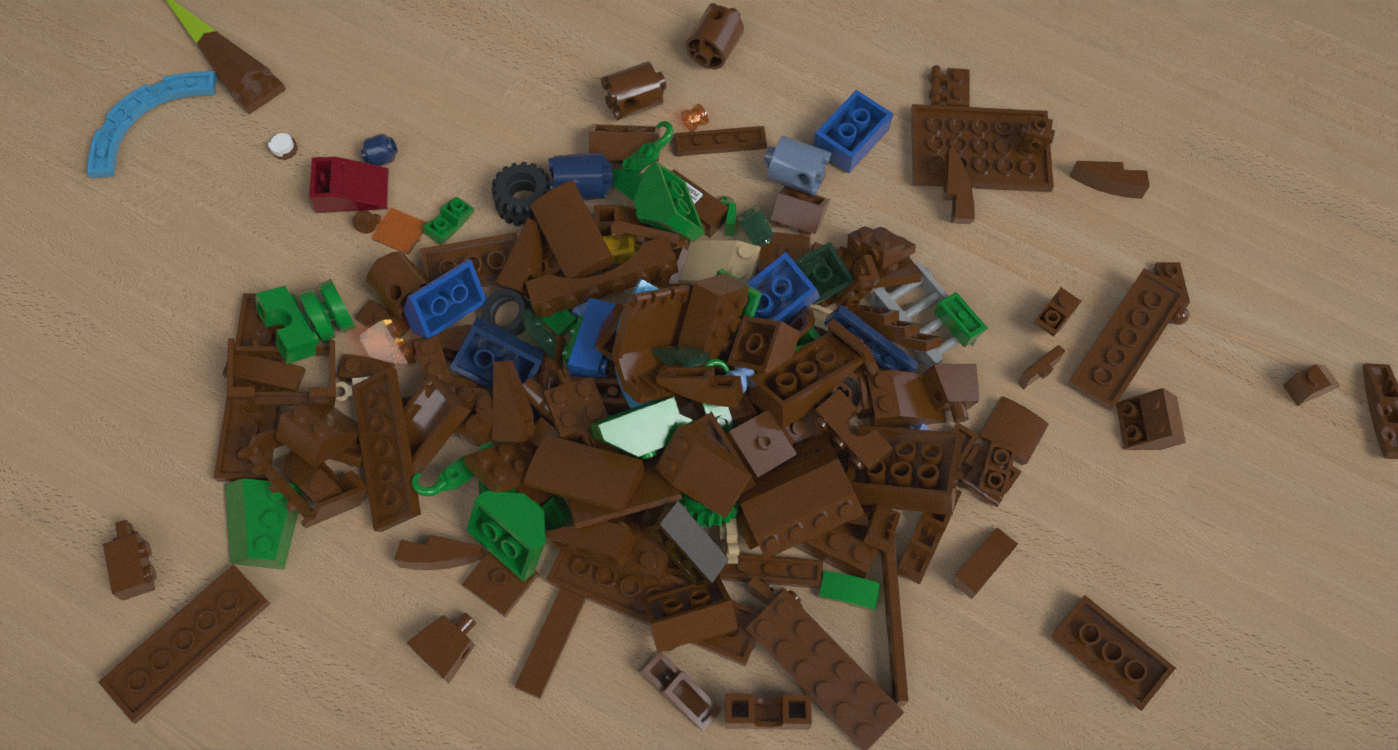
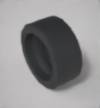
[482,289,532,336]

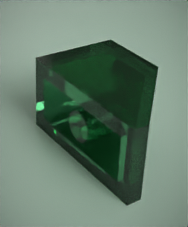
[736,205,775,247]

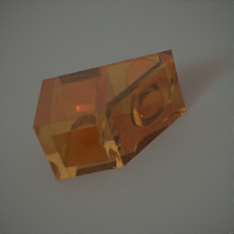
[358,320,416,366]

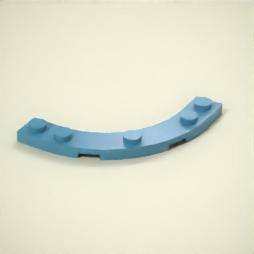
[87,71,217,178]

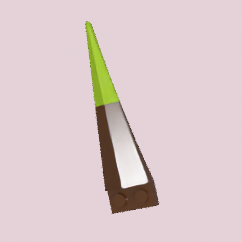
[166,0,286,114]

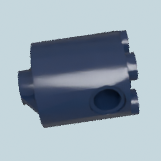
[548,152,613,200]

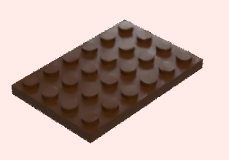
[911,104,1054,192]

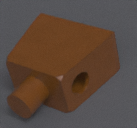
[923,364,979,423]
[407,612,477,684]

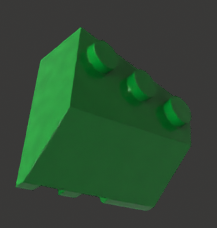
[225,478,303,570]

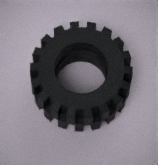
[491,162,551,227]

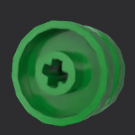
[298,279,356,343]

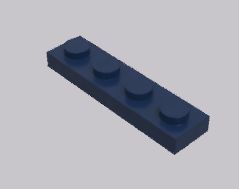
[824,305,919,372]

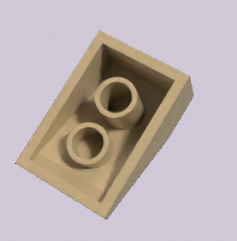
[678,240,761,284]

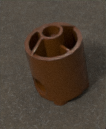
[685,3,744,70]
[600,61,667,121]
[366,251,431,321]

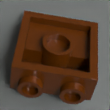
[847,226,916,270]

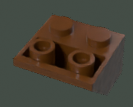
[1116,388,1186,450]

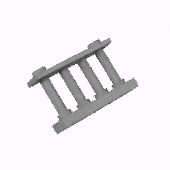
[870,262,980,370]

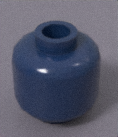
[361,134,398,166]

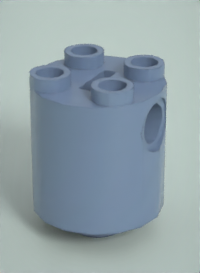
[763,135,832,196]

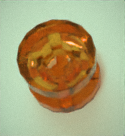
[681,103,709,132]

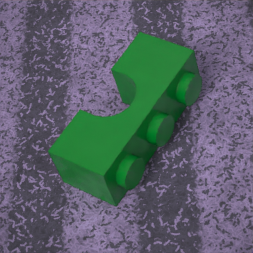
[256,286,319,365]

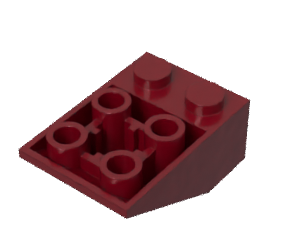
[309,156,389,213]

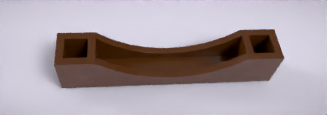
[525,235,679,318]

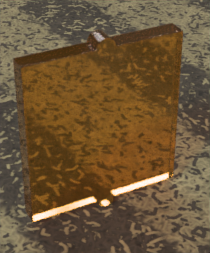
[371,207,427,255]

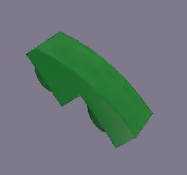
[423,196,474,245]
[819,571,881,611]

